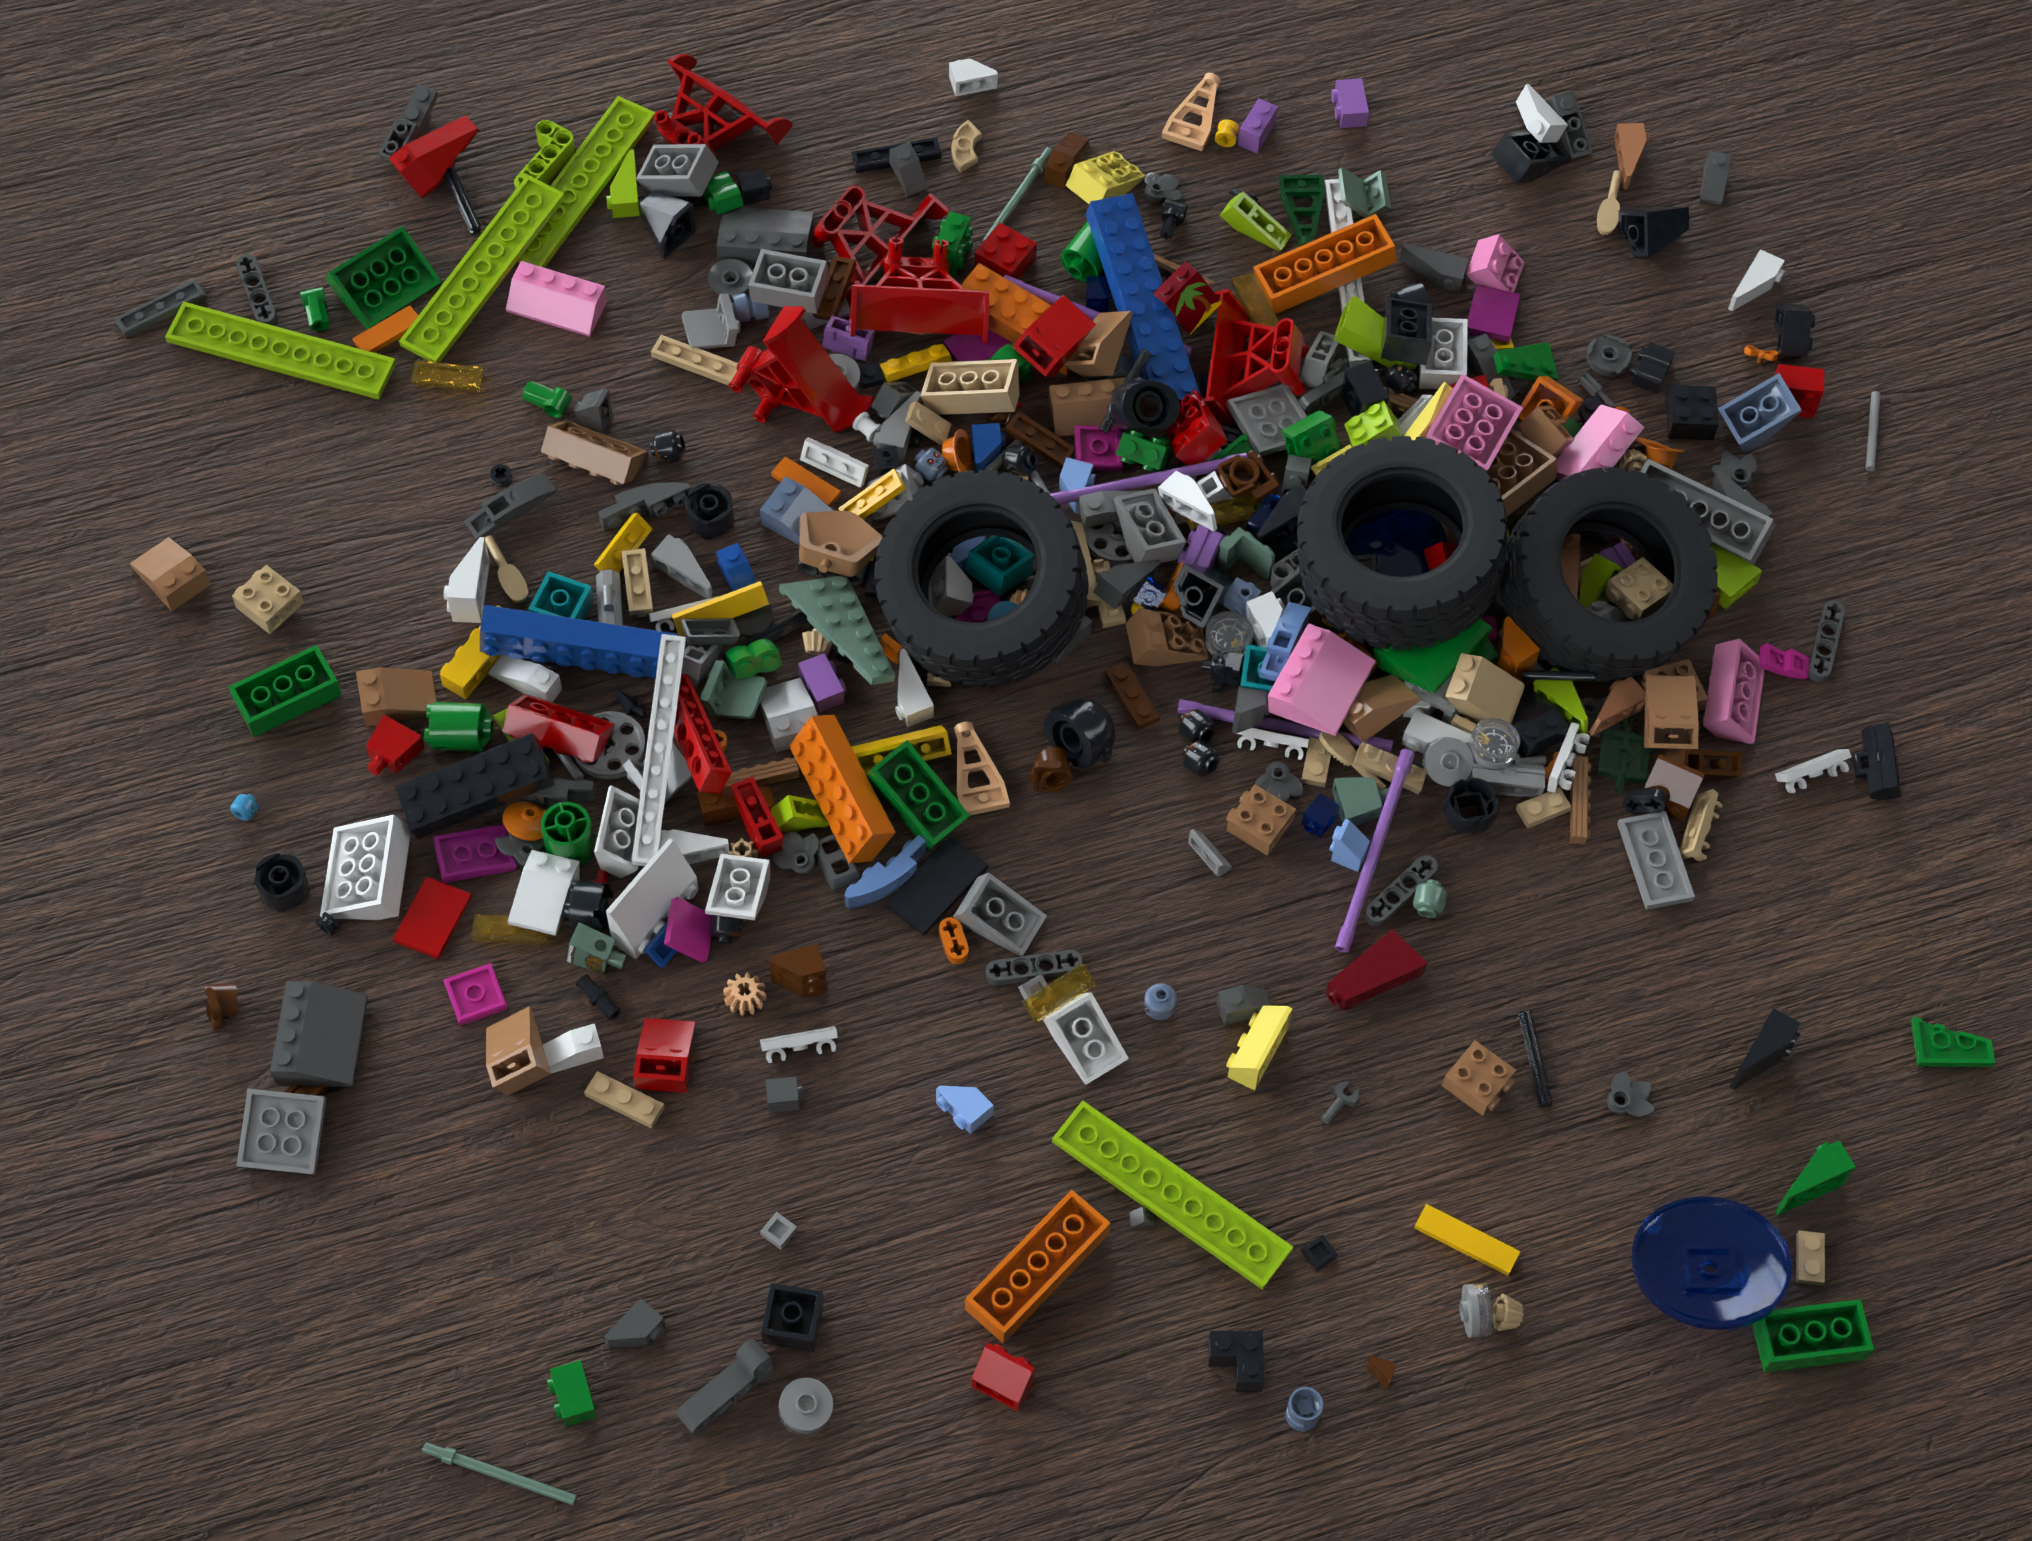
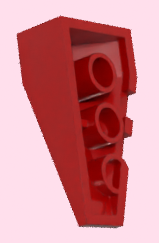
[388,115,479,199]

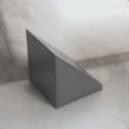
[1129,1207,1155,1228]

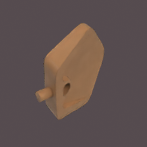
[799,510,883,577]

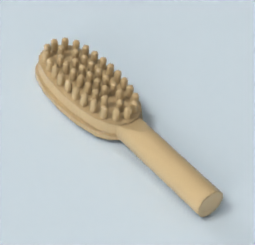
[1597,170,1622,236]
[485,535,528,604]
[1319,731,1387,790]

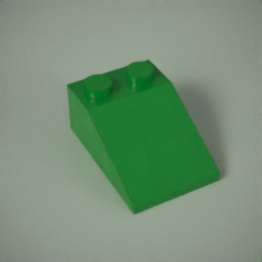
[1775,1141,1856,1216]

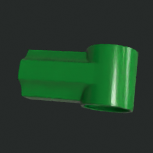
[300,287,330,332]
[522,381,572,418]

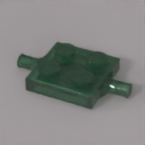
[1596,718,1650,794]

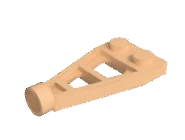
[1162,73,1221,151]
[954,722,1010,815]

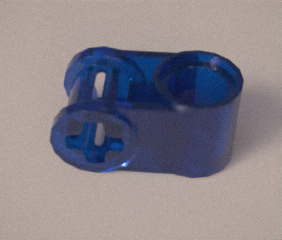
[1246,495,1281,536]

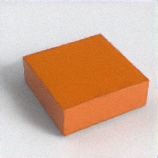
[880,634,903,664]

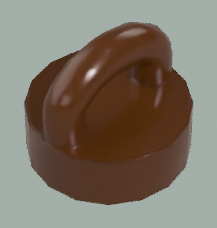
[987,412,1011,428]

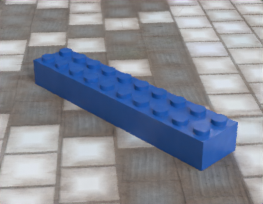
[1086,193,1200,403]

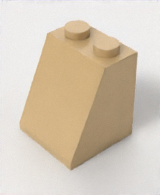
[1445,653,1525,728]

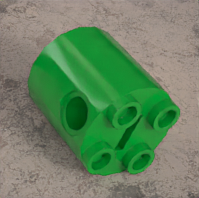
[1060,221,1104,283]
[424,702,494,752]
[541,802,595,866]

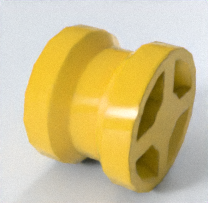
[1215,119,1240,147]

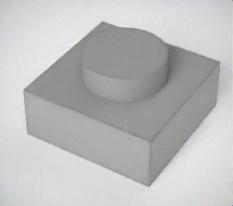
[1018,975,1053,1009]
[760,1212,797,1250]

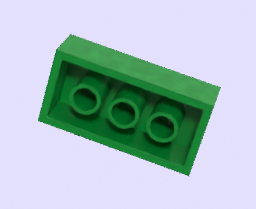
[228,645,342,737]
[866,740,970,851]
[1751,1299,1874,1373]

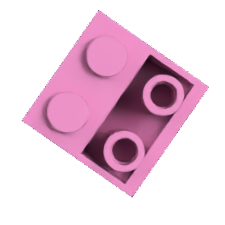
[1466,234,1525,293]

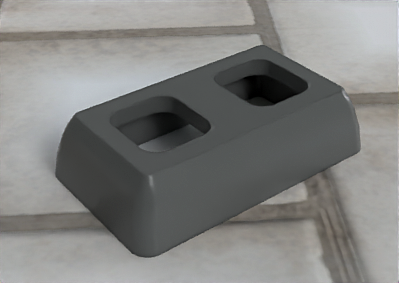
[681,618,740,646]
[815,834,861,890]

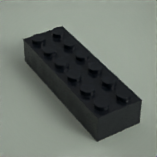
[395,733,555,838]

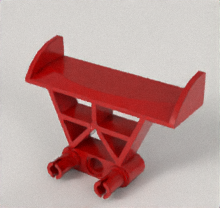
[654,53,793,156]
[810,185,950,304]
[849,237,989,343]
[1202,288,1310,425]
[728,306,874,433]

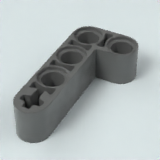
[676,1338,773,1435]

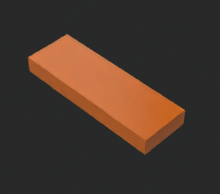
[352,305,418,353]
[771,457,841,507]

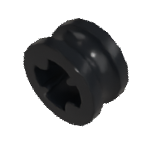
[490,464,512,487]
[315,912,340,937]

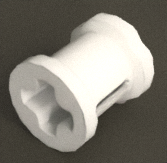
[852,412,882,442]

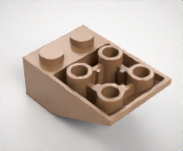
[1064,311,1133,377]
[1125,609,1209,667]
[1644,675,1699,749]
[486,1006,551,1096]

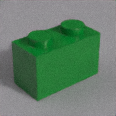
[547,1360,597,1427]

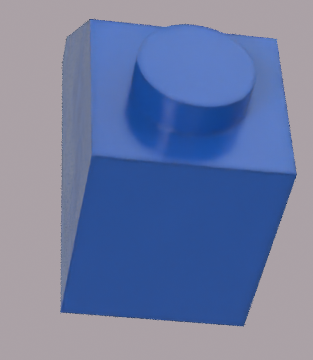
[972,423,1005,473]
[716,543,756,592]

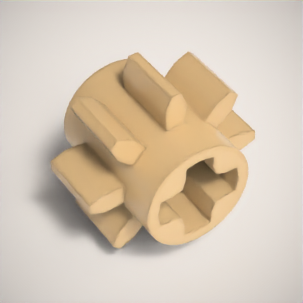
[727,838,758,858]

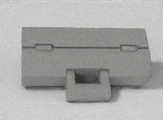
[596,569,624,626]
[1468,754,1545,798]

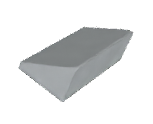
[1188,829,1232,877]

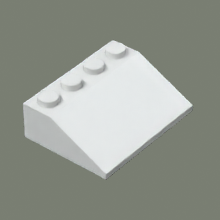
[320,815,411,920]
[606,838,698,959]

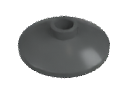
[708,259,752,297]

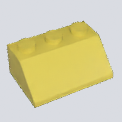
[1226,1006,1293,1091]

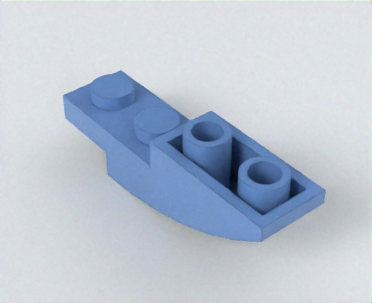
[1259,602,1312,681]
[845,835,926,909]

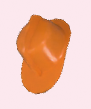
[942,429,975,472]
[1634,437,1684,470]
[1154,562,1183,614]

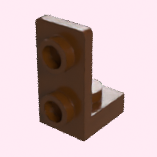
[1247,450,1279,508]

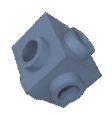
[1224,578,1261,619]

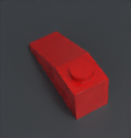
[730,776,784,859]

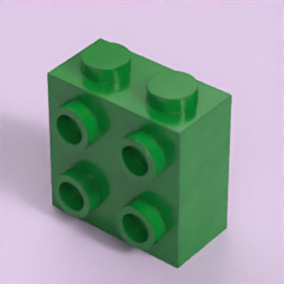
[932,211,973,279]
[1281,410,1341,474]
[1116,431,1173,472]

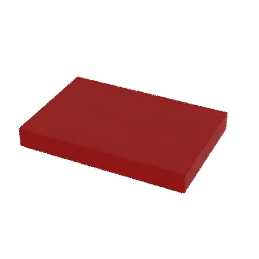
[393,877,472,960]

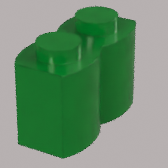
[702,171,743,215]
[725,639,782,679]

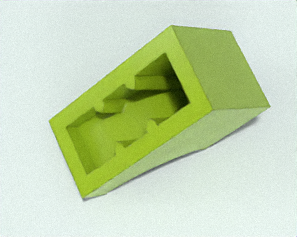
[771,795,829,833]

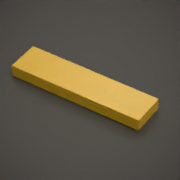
[671,581,769,637]
[1414,1204,1520,1276]

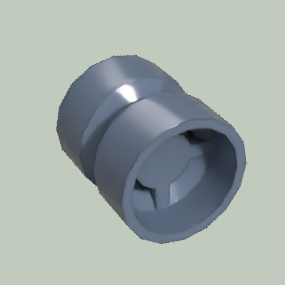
[731,293,769,324]
[1285,1387,1324,1432]

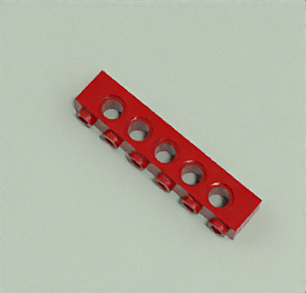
[674,673,732,794]

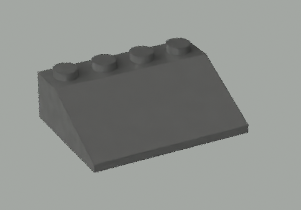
[717,207,814,265]
[270,981,368,1087]

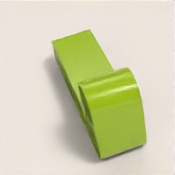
[514,120,575,190]

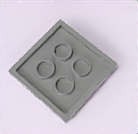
[1226,384,1307,457]
[236,1089,327,1175]

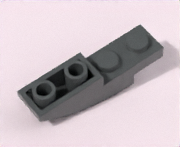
[378,84,439,160]
[464,473,557,540]
[598,482,691,531]
[522,778,595,807]

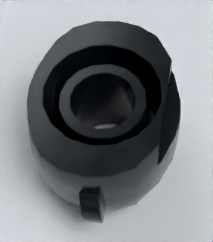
[1107,377,1180,434]
[1044,698,1115,768]

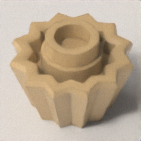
[1619,449,1647,472]
[802,628,833,655]
[1491,1294,1524,1331]

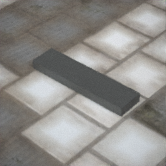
[114,279,207,338]

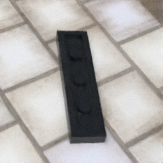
[851,137,942,173]

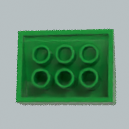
[325,226,442,330]
[1372,618,1493,694]

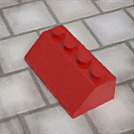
[502,694,615,763]

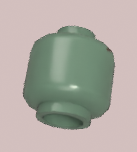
[1413,880,1448,918]

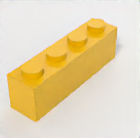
[440,605,501,700]
[851,725,952,775]

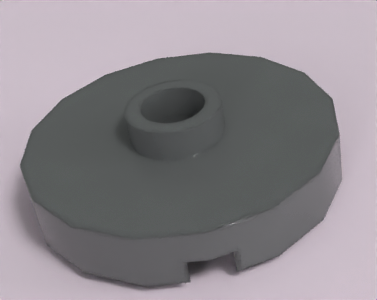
[1586,335,1632,377]

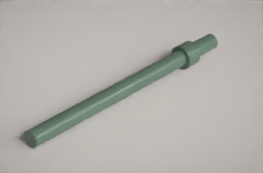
[981,147,1053,243]
[422,1442,577,1506]

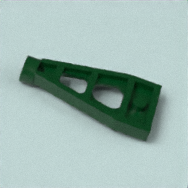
[1278,174,1325,247]

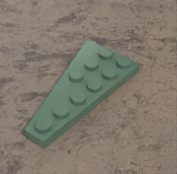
[779,575,895,685]

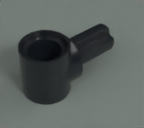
[1160,199,1188,240]

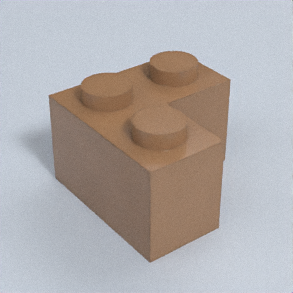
[1518,406,1574,458]

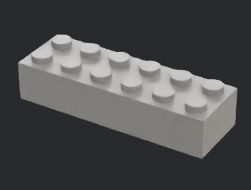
[1641,459,1776,565]

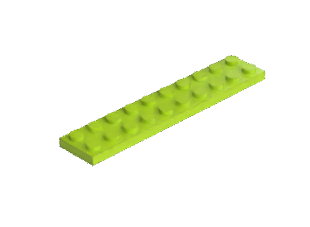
[517,96,655,268]
[399,174,565,366]
[165,301,396,400]
[1052,1100,1293,1290]

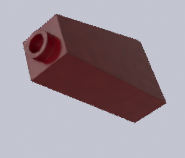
[1326,929,1428,1010]

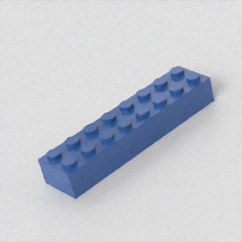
[480,605,678,680]

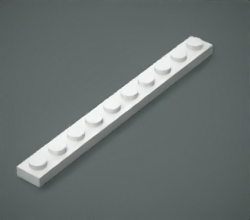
[1324,179,1373,366]
[631,634,686,866]

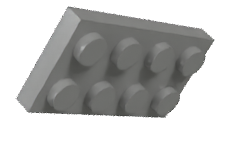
[1617,811,1695,910]

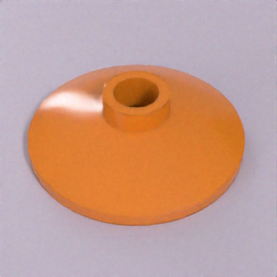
[502,801,546,841]

